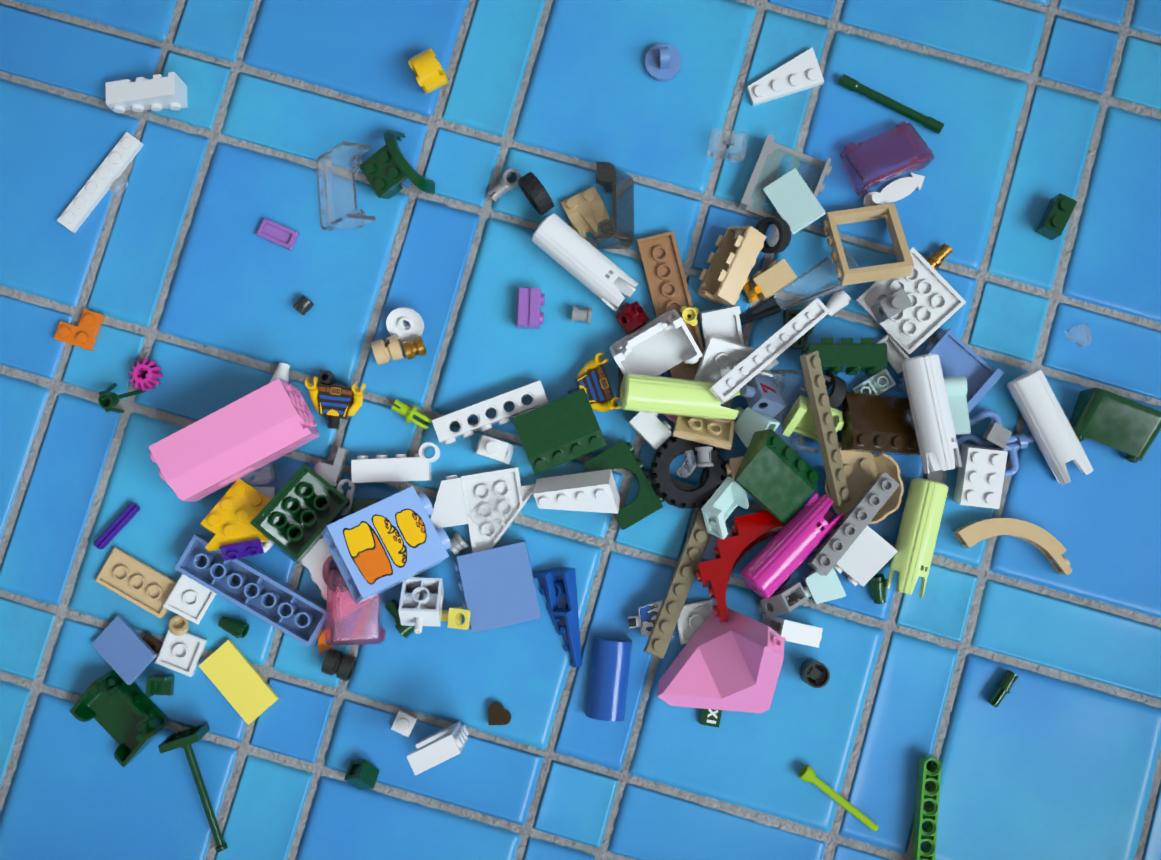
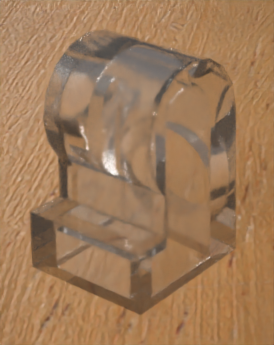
[244,463,278,487]

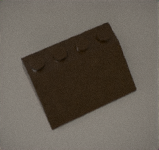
[841,392,920,456]

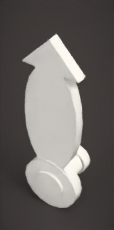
[863,172,925,207]

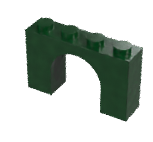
[584,440,664,530]

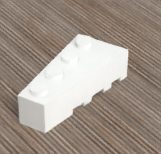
[533,469,620,514]

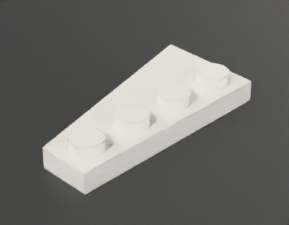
[747,47,824,106]

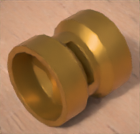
[402,336,427,360]

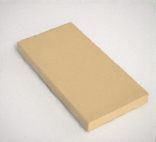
[95,547,178,619]

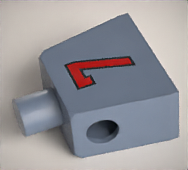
[740,376,786,418]

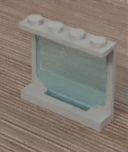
[738,134,832,233]

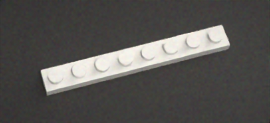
[709,298,830,404]

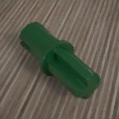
[988,670,1019,707]

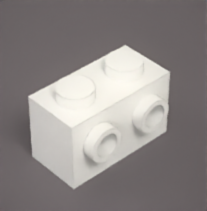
[628,412,673,450]

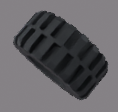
[650,437,726,509]

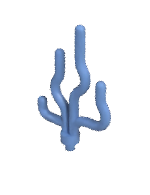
[955,410,1034,477]

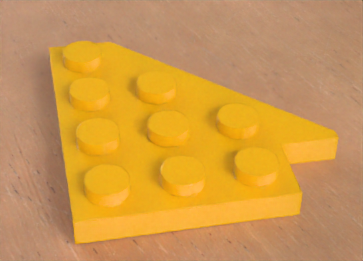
[200,479,270,551]

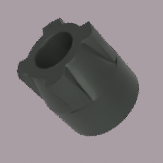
[293,295,314,315]
[318,370,335,385]

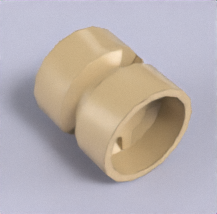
[371,334,405,365]

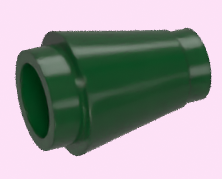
[867,574,887,604]
[218,616,250,638]

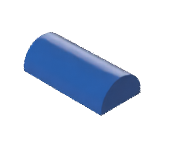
[586,637,632,721]

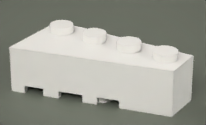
[105,72,188,113]

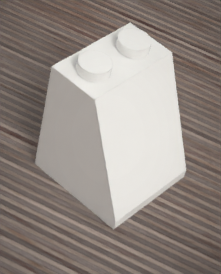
[833,526,898,587]

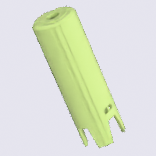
[620,373,740,420]
[885,478,949,598]

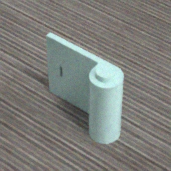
[944,375,971,435]

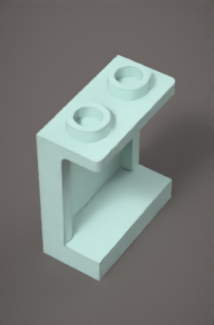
[702,476,749,540]

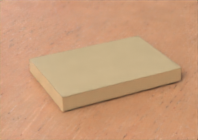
[673,416,735,450]

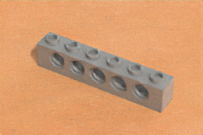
[806,472,900,576]

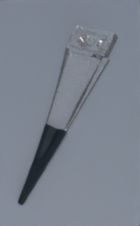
[739,248,860,325]

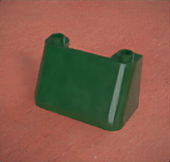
[1069,388,1161,463]
[70,670,168,768]

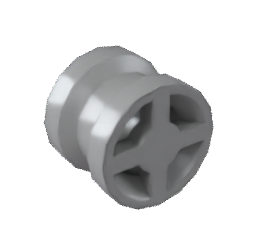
[449,532,469,556]

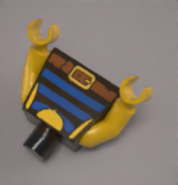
[567,352,622,412]
[305,376,366,430]

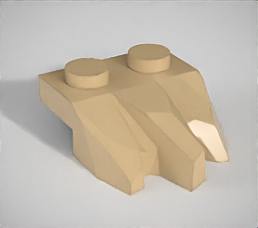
[560,186,610,238]

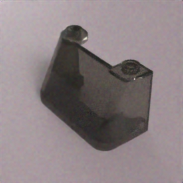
[596,162,634,249]

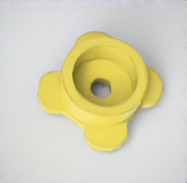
[680,306,699,326]

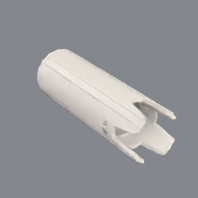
[532,213,638,312]
[901,353,962,474]
[1007,368,1094,485]

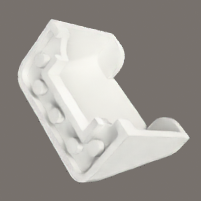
[609,309,703,376]

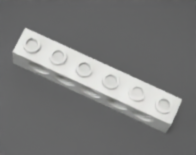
[432,380,548,445]

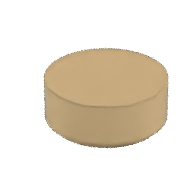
[168,615,189,636]

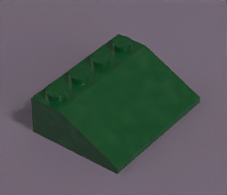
[512,388,607,475]
[734,429,820,525]
[250,464,350,564]

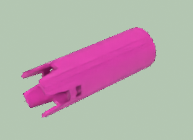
[741,493,845,599]

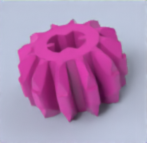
[128,358,164,391]

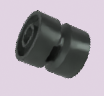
[321,648,357,681]
[799,659,830,688]

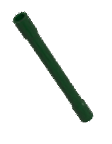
[838,74,944,134]

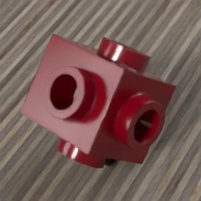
[615,301,650,335]

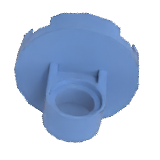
[644,43,682,82]

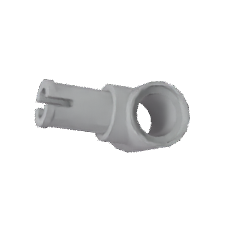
[488,169,522,202]

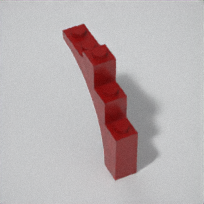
[695,510,785,623]

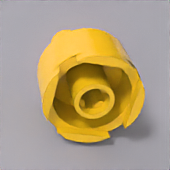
[408,48,449,94]

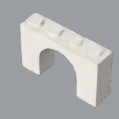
[301,538,383,620]
[406,721,469,776]

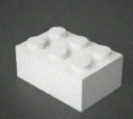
[953,444,1008,509]

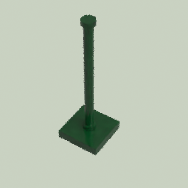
[158,723,228,852]

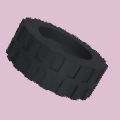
[517,172,554,215]

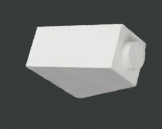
[430,475,468,529]
[761,613,823,648]

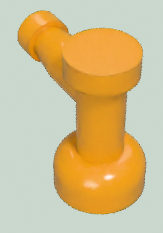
[743,275,762,304]

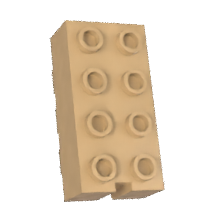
[697,226,766,306]

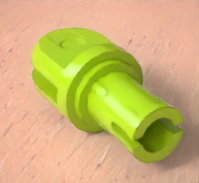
[391,399,432,429]

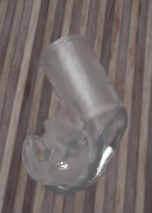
[677,450,696,478]

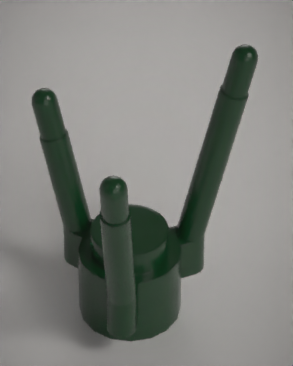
[98,383,146,413]

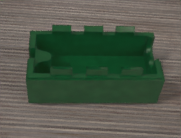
[802,338,888,375]

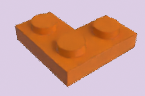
[54,309,105,351]

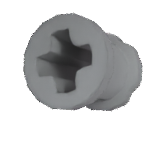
[571,305,592,324]
[695,447,714,467]

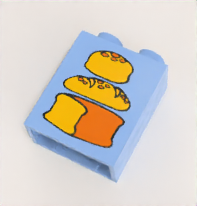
[321,486,451,605]

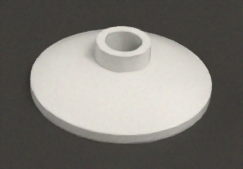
[386,307,424,342]

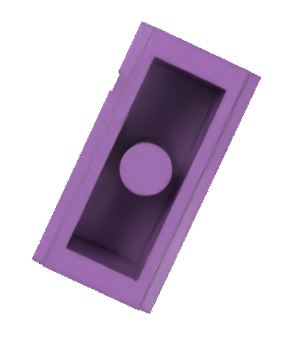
[516,287,545,329]

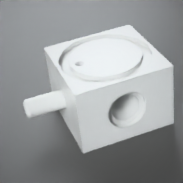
[398,577,444,634]

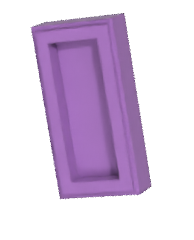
[256,218,299,251]

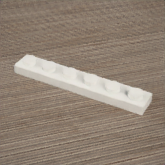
[57,132,144,233]

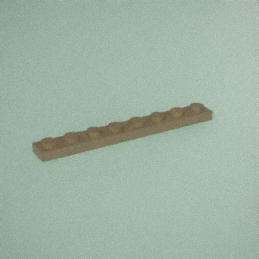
[800,350,851,506]
[644,506,711,659]

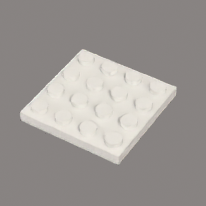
[855,247,966,355]

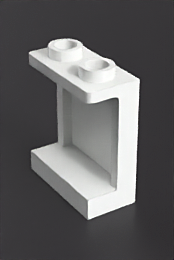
[699,305,744,347]

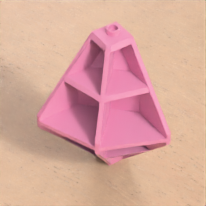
[657,608,786,713]

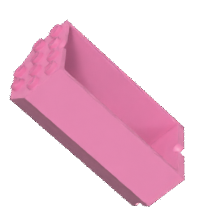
[149,378,320,502]

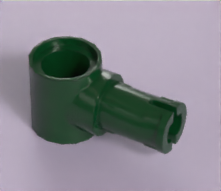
[385,600,415,638]

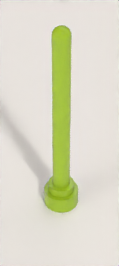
[798,765,878,831]

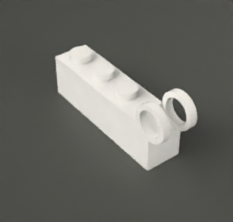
[351,442,440,484]

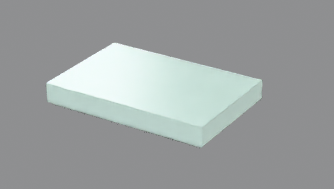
[763,168,826,235]

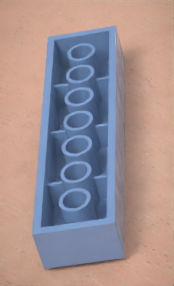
[174,534,333,647]

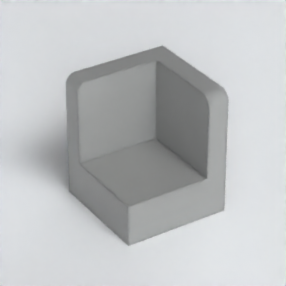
[982,421,1012,450]

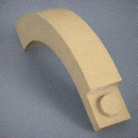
[952,518,1073,575]

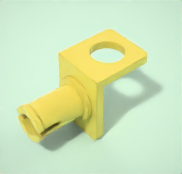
[441,607,470,630]

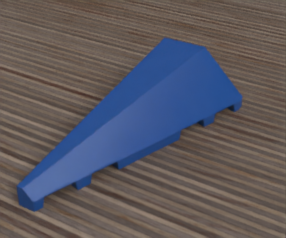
[533,567,582,668]

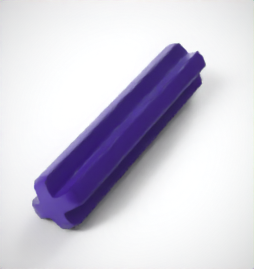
[94,502,140,549]

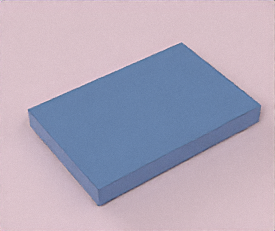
[91,615,157,685]

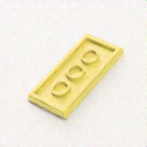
[199,639,279,725]

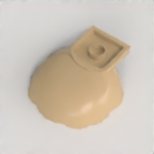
[825,442,904,524]

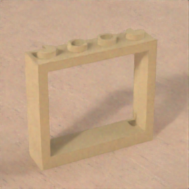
[823,203,914,286]

